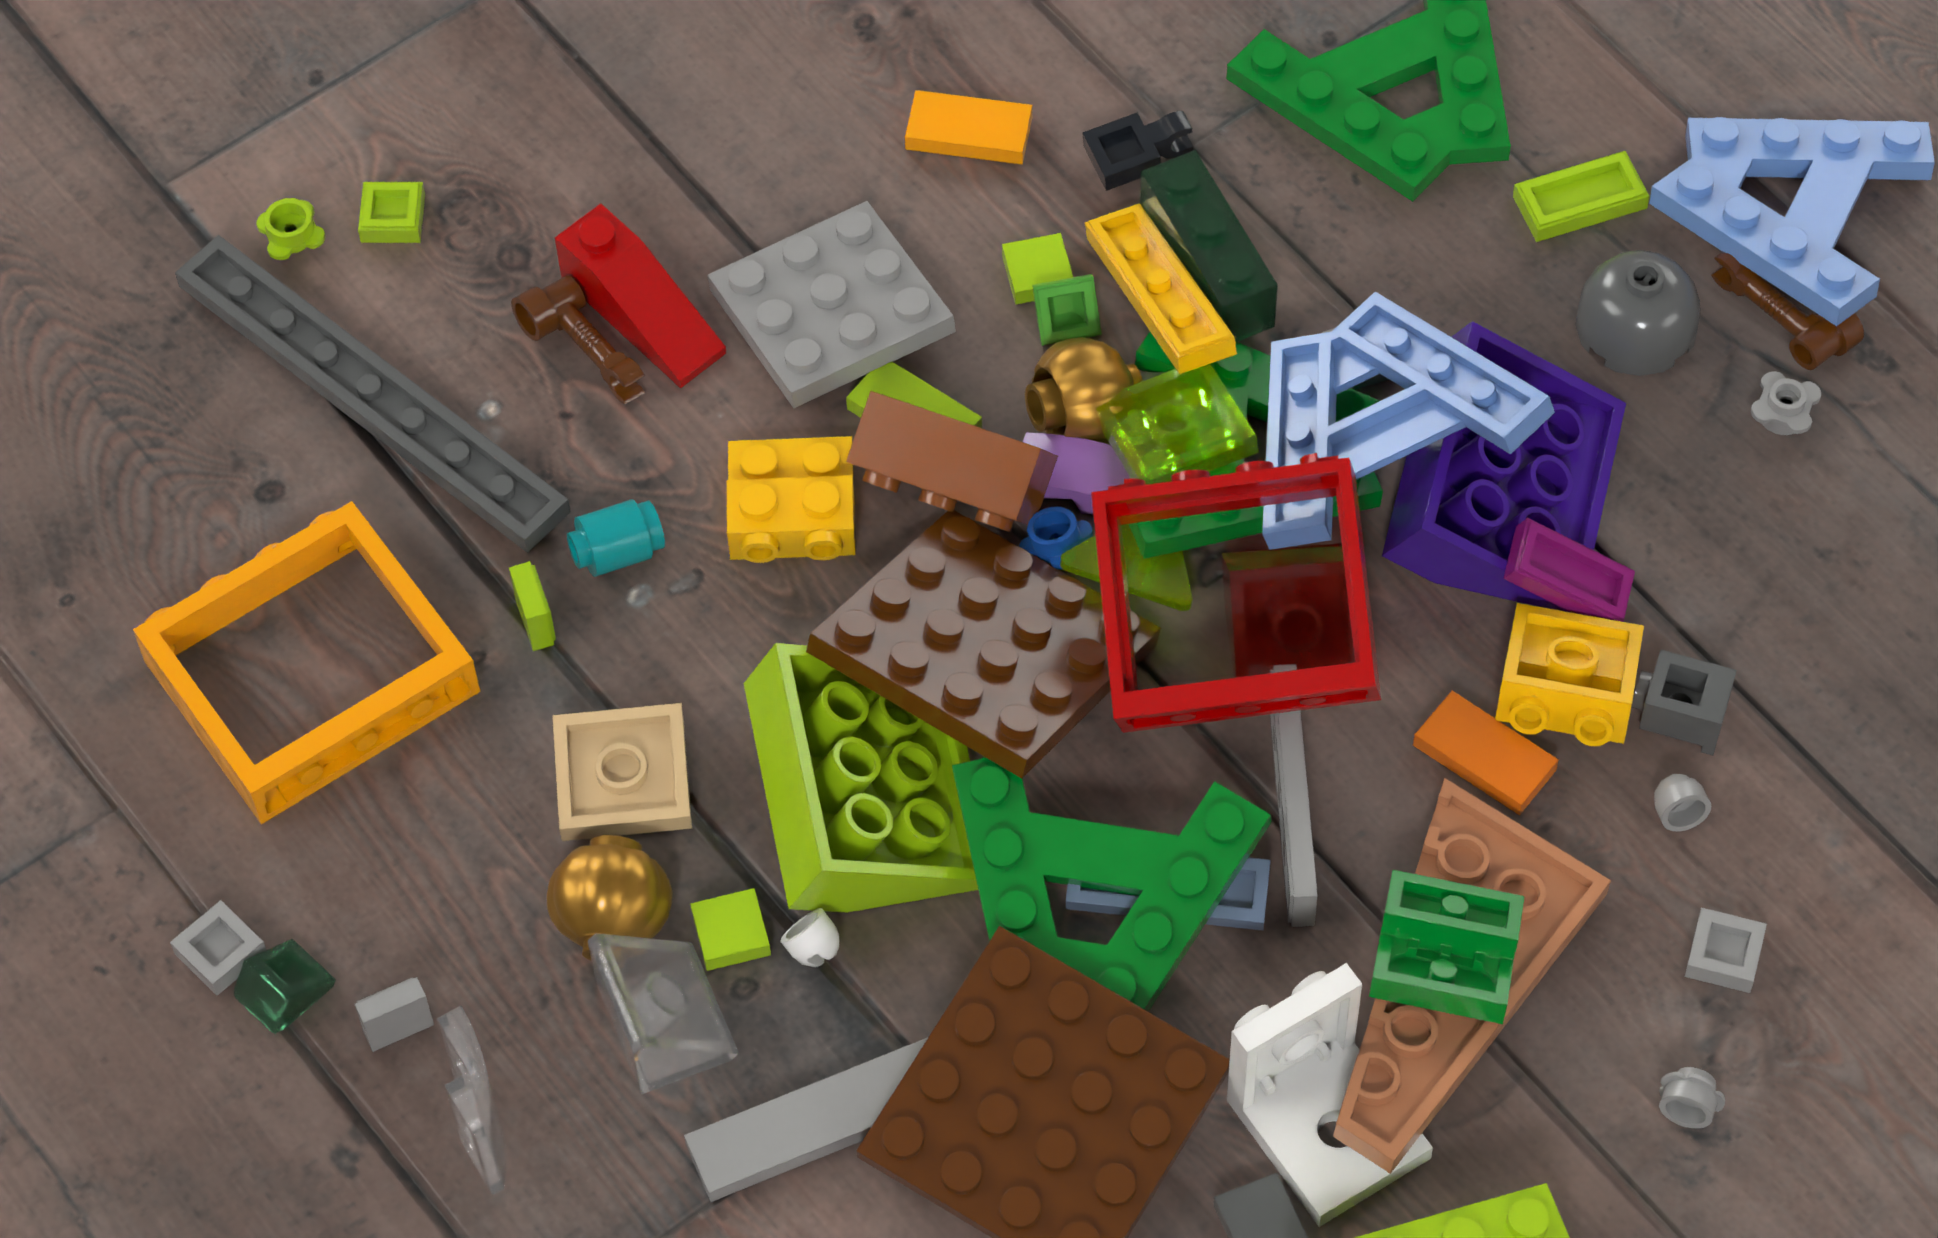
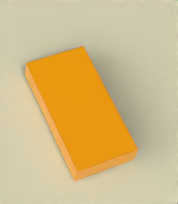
[905,90,1032,165]

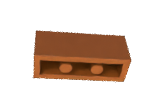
[846,391,1058,532]

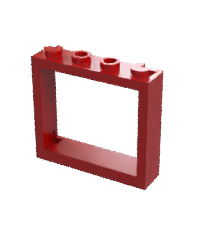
[1091,453,1381,733]

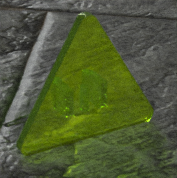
[1060,524,1193,611]

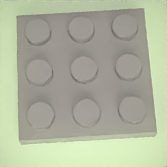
[707,201,956,408]

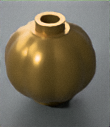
[1025,337,1144,446]
[547,835,673,963]

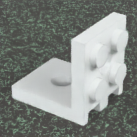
[1227,963,1433,1227]

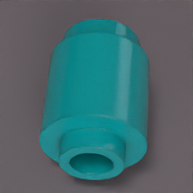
[567,499,665,577]

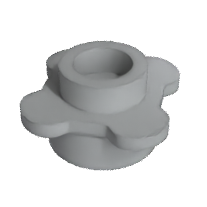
[1751,371,1821,435]

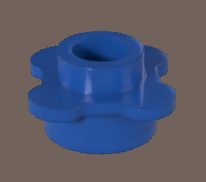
[1019,507,1093,570]

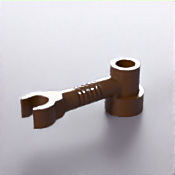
[1711,252,1864,370]
[511,275,645,404]

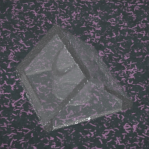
[588,933,739,1094]

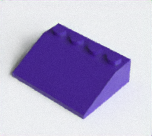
[1382,321,1626,613]

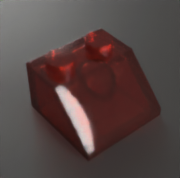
[1221,543,1355,678]

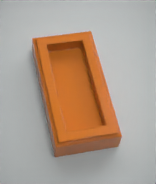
[1413,690,1559,816]

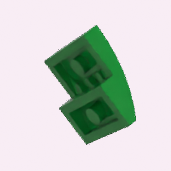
[1369,870,1525,1024]

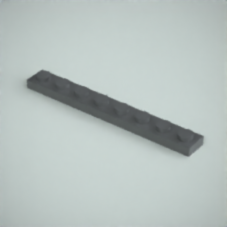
[175,235,571,553]

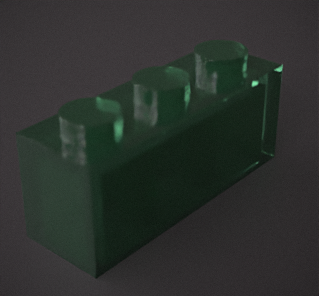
[1140,150,1278,342]

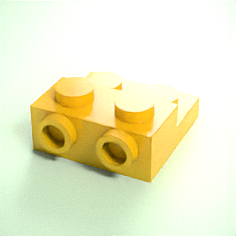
[727,436,856,563]
[1495,603,1644,746]

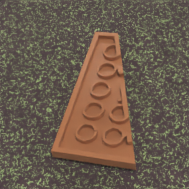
[1333,778,1611,1174]

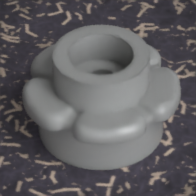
[1659,1067,1725,1129]

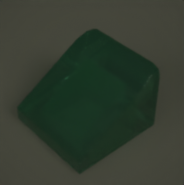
[234,939,336,1034]

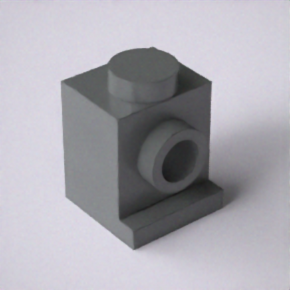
[1631,650,1737,756]

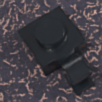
[1082,111,1194,191]

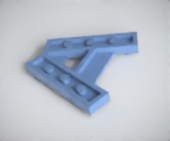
[1649,117,1935,326]
[1262,292,1555,550]

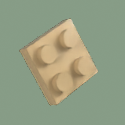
[553,703,692,841]

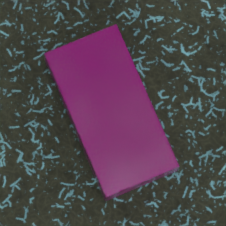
[1503,518,1635,622]

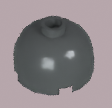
[1575,250,1701,376]

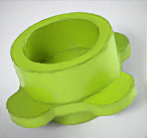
[256,198,325,260]

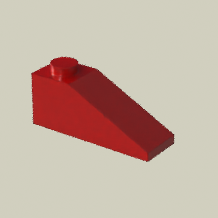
[554,203,727,388]

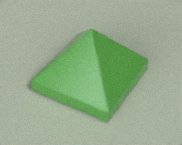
[1032,274,1102,346]

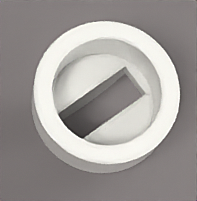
[780,908,839,967]

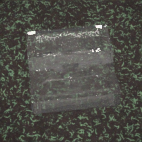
[437,1006,506,1195]

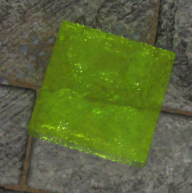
[1096,364,1259,485]

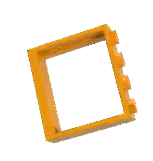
[133,501,480,825]

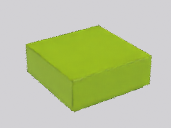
[358,182,425,243]
[1002,233,1073,305]
[509,561,556,651]
[690,888,771,971]

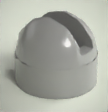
[1654,774,1712,831]

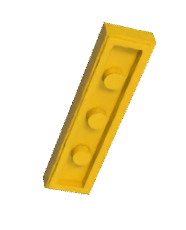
[1085,204,1237,374]

